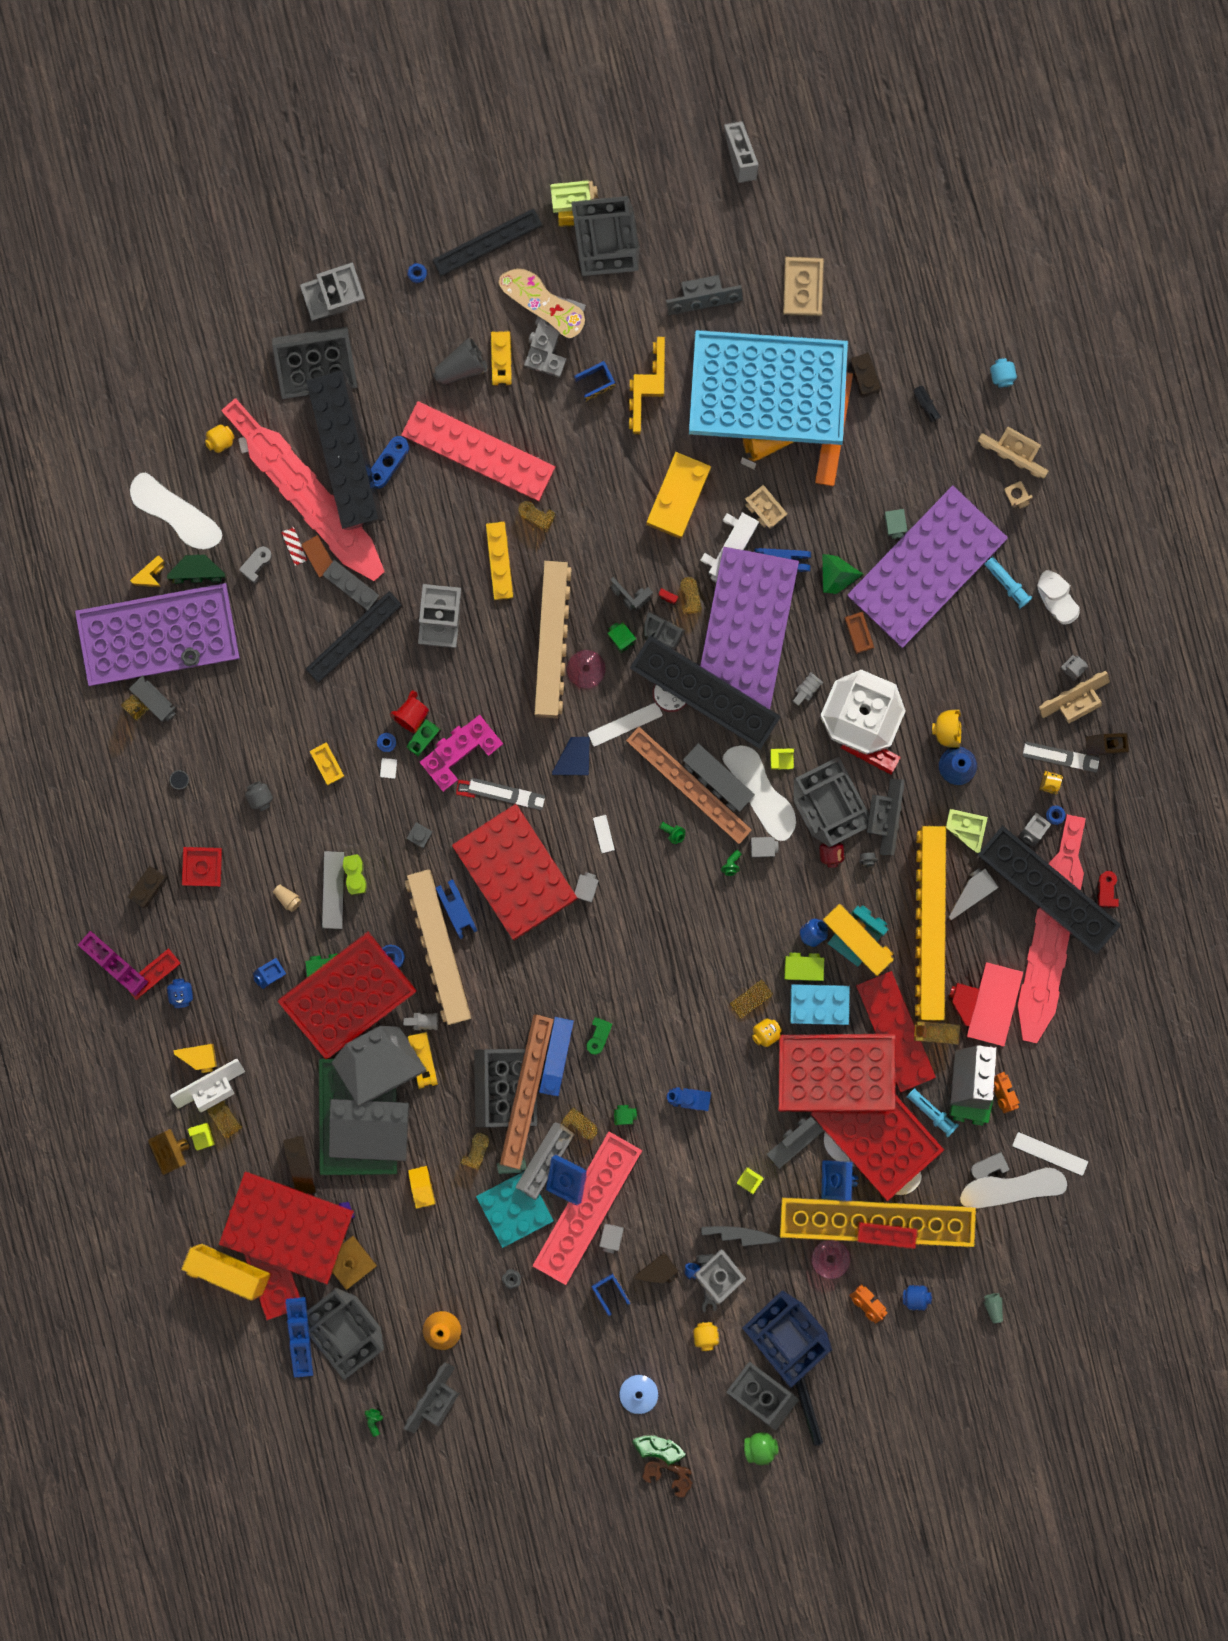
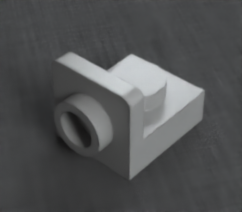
[1019,813,1051,847]

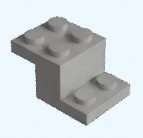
[300,262,365,322]
[418,584,461,648]

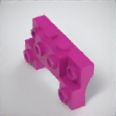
[420,715,504,792]

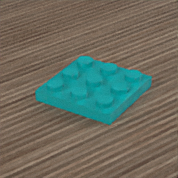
[476,1171,554,1248]

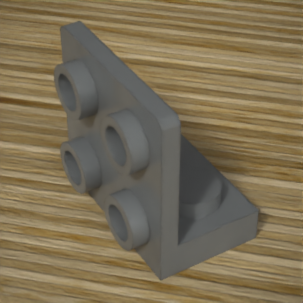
[610,577,653,612]

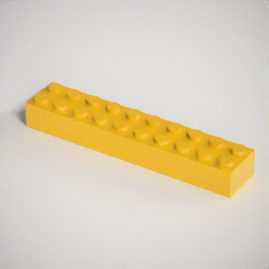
[915,826,946,1020]
[780,1197,976,1247]

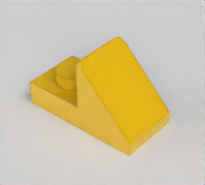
[130,555,165,587]

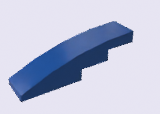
[286,1297,313,1377]

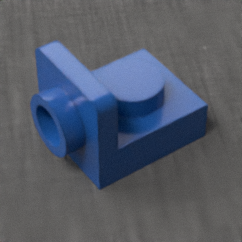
[253,958,286,989]

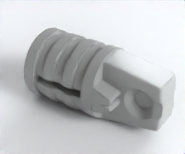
[793,672,823,706]
[404,1013,439,1030]

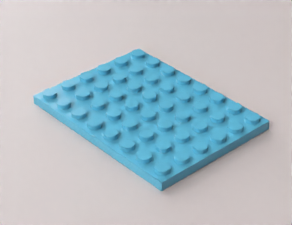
[689,330,848,445]

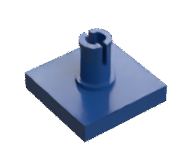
[546,1155,587,1206]
[821,1160,858,1201]

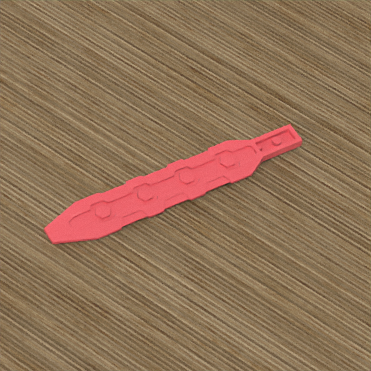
[221,398,385,581]
[1018,814,1086,1043]

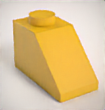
[174,1044,217,1073]
[408,1166,436,1208]

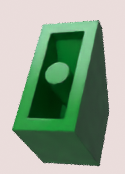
[607,622,636,654]

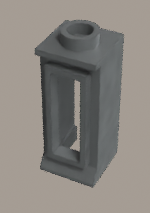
[129,675,177,723]

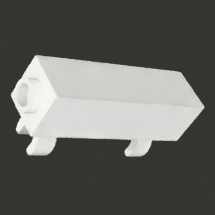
[701,512,759,583]

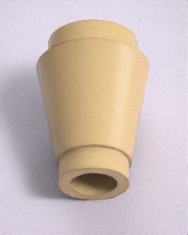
[273,884,302,912]

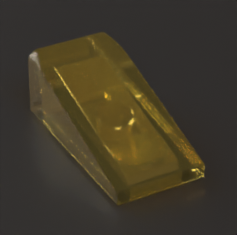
[730,979,773,1018]
[206,1101,242,1139]

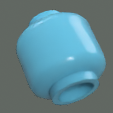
[990,358,1017,388]

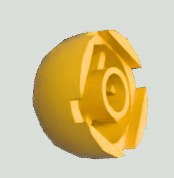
[932,710,961,748]

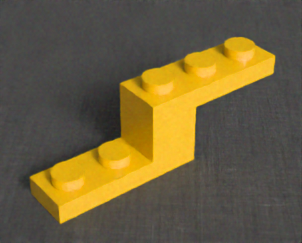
[629,337,665,434]

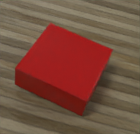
[658,588,678,605]

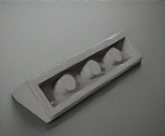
[322,851,344,929]
[516,1122,575,1200]

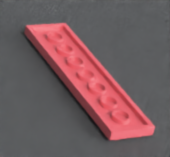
[401,401,555,501]
[533,1132,642,1285]

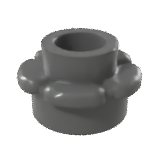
[181,647,200,666]
[859,853,878,867]
[502,1269,521,1289]

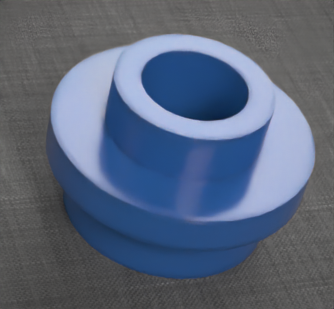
[408,264,427,283]
[377,733,396,752]
[1046,806,1065,825]

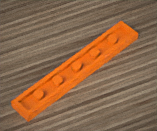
[815,373,853,487]

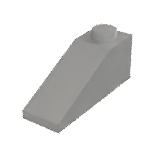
[724,122,758,183]
[948,868,998,921]

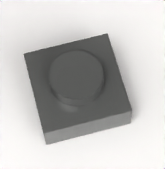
[406,822,433,848]

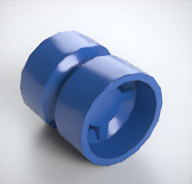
[382,945,405,968]

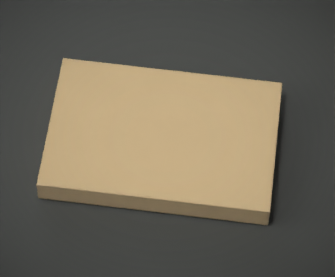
[783,257,824,316]

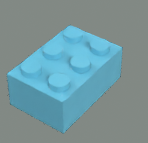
[790,985,850,1025]

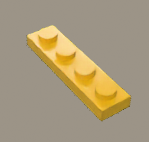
[486,522,513,600]

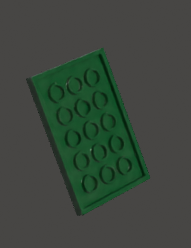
[319,1059,397,1175]

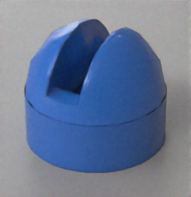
[685,1263,701,1279]

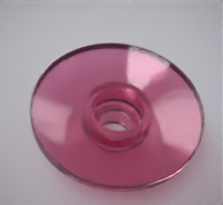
[567,650,605,688]
[812,1240,850,1279]

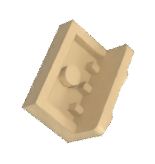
[745,485,788,529]

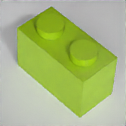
[784,953,824,981]

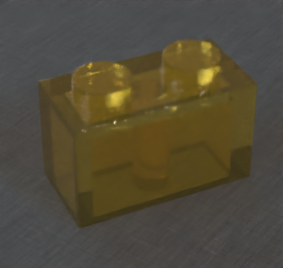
[914,1021,960,1044]

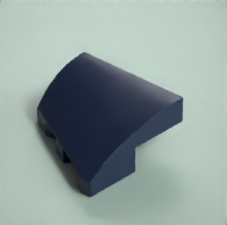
[552,737,590,776]

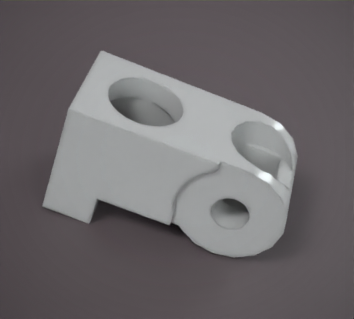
[239,546,272,584]
[1061,655,1088,681]
[971,1152,1009,1179]

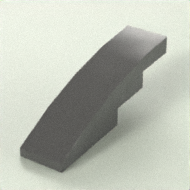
[701,1226,781,1246]

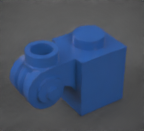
[667,1087,711,1111]

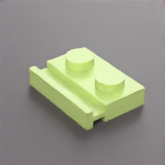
[550,181,590,213]

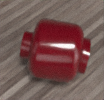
[819,842,845,868]

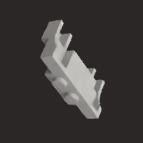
[524,295,586,378]

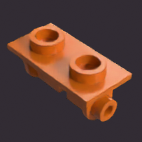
[993,1072,1019,1113]
[849,1284,887,1324]

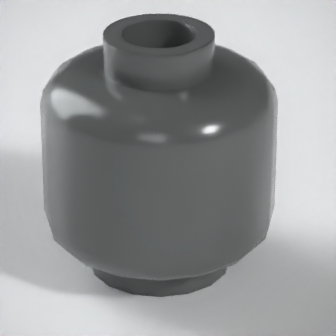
[245,781,273,811]

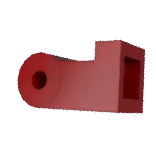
[1097,871,1119,908]

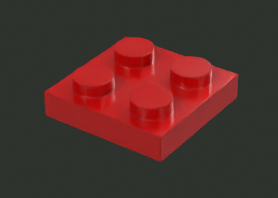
[182,847,222,887]

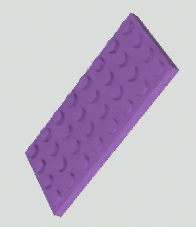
[847,485,1008,648]
[700,547,799,709]
[75,583,240,687]

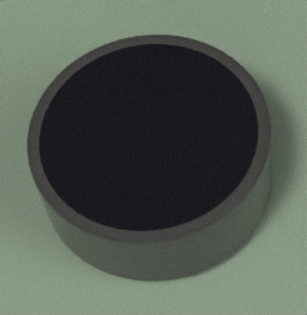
[170,770,189,790]

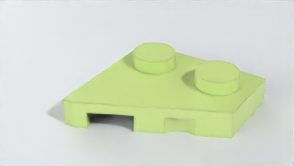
[946,809,988,854]

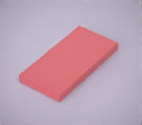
[966,962,1023,1046]

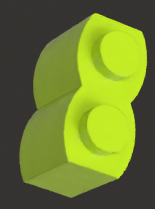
[343,854,367,895]

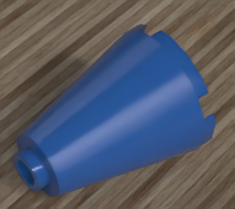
[938,747,977,785]

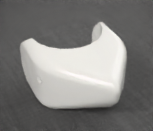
[1037,570,1080,624]

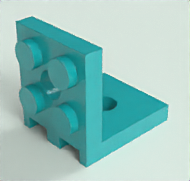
[827,905,888,967]

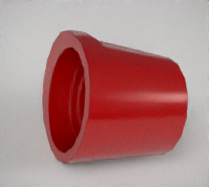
[390,691,429,734]

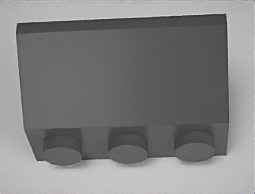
[950,1045,996,1110]

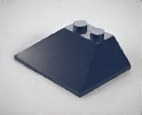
[742,1291,832,1387]

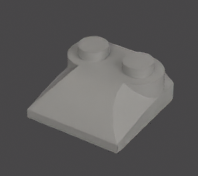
[694,1249,746,1304]

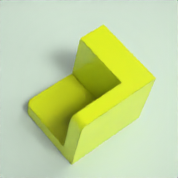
[770,749,794,770]
[188,1123,215,1150]
[737,1167,764,1194]

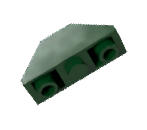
[167,554,226,584]

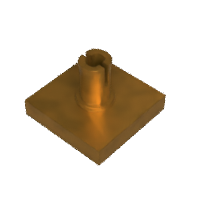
[148,1129,189,1175]
[333,1235,377,1290]

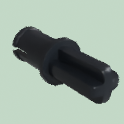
[913,385,941,423]

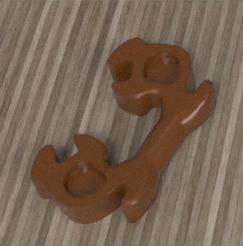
[642,1457,692,1497]

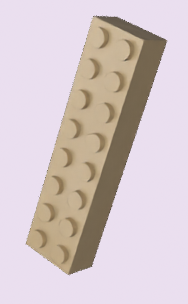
[535,561,571,719]
[405,869,472,1025]

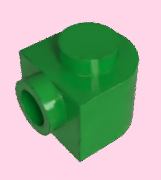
[613,1105,637,1125]

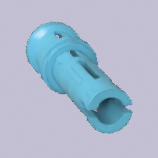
[984,557,1033,609]
[906,1088,959,1138]

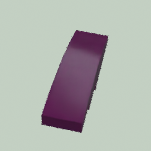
[78,931,148,996]

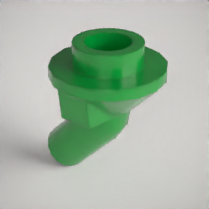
[659,821,686,844]
[721,850,742,876]
[364,1408,383,1437]

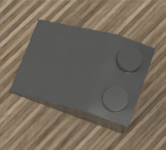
[726,1361,799,1430]

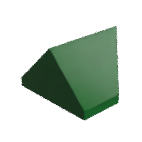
[822,554,864,594]

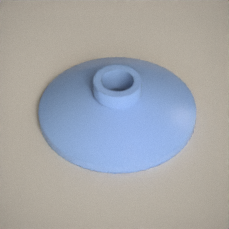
[620,1375,658,1414]

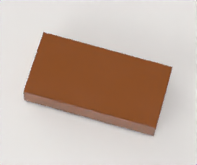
[301,535,332,578]
[844,612,874,654]

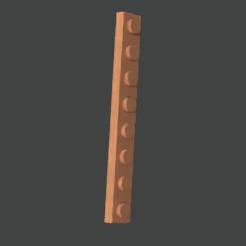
[626,727,752,844]
[500,1015,554,1169]

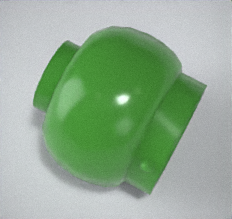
[744,1432,778,1465]

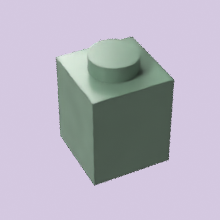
[884,509,907,539]

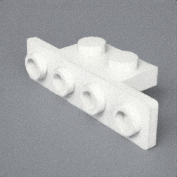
[170,1059,245,1113]

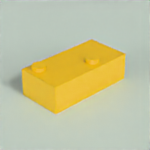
[646,452,711,539]
[823,904,894,976]
[182,1244,270,1300]

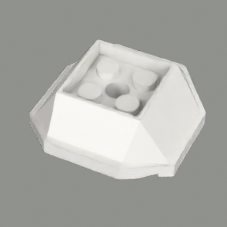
[820,670,905,755]

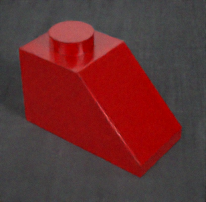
[949,983,980,1027]

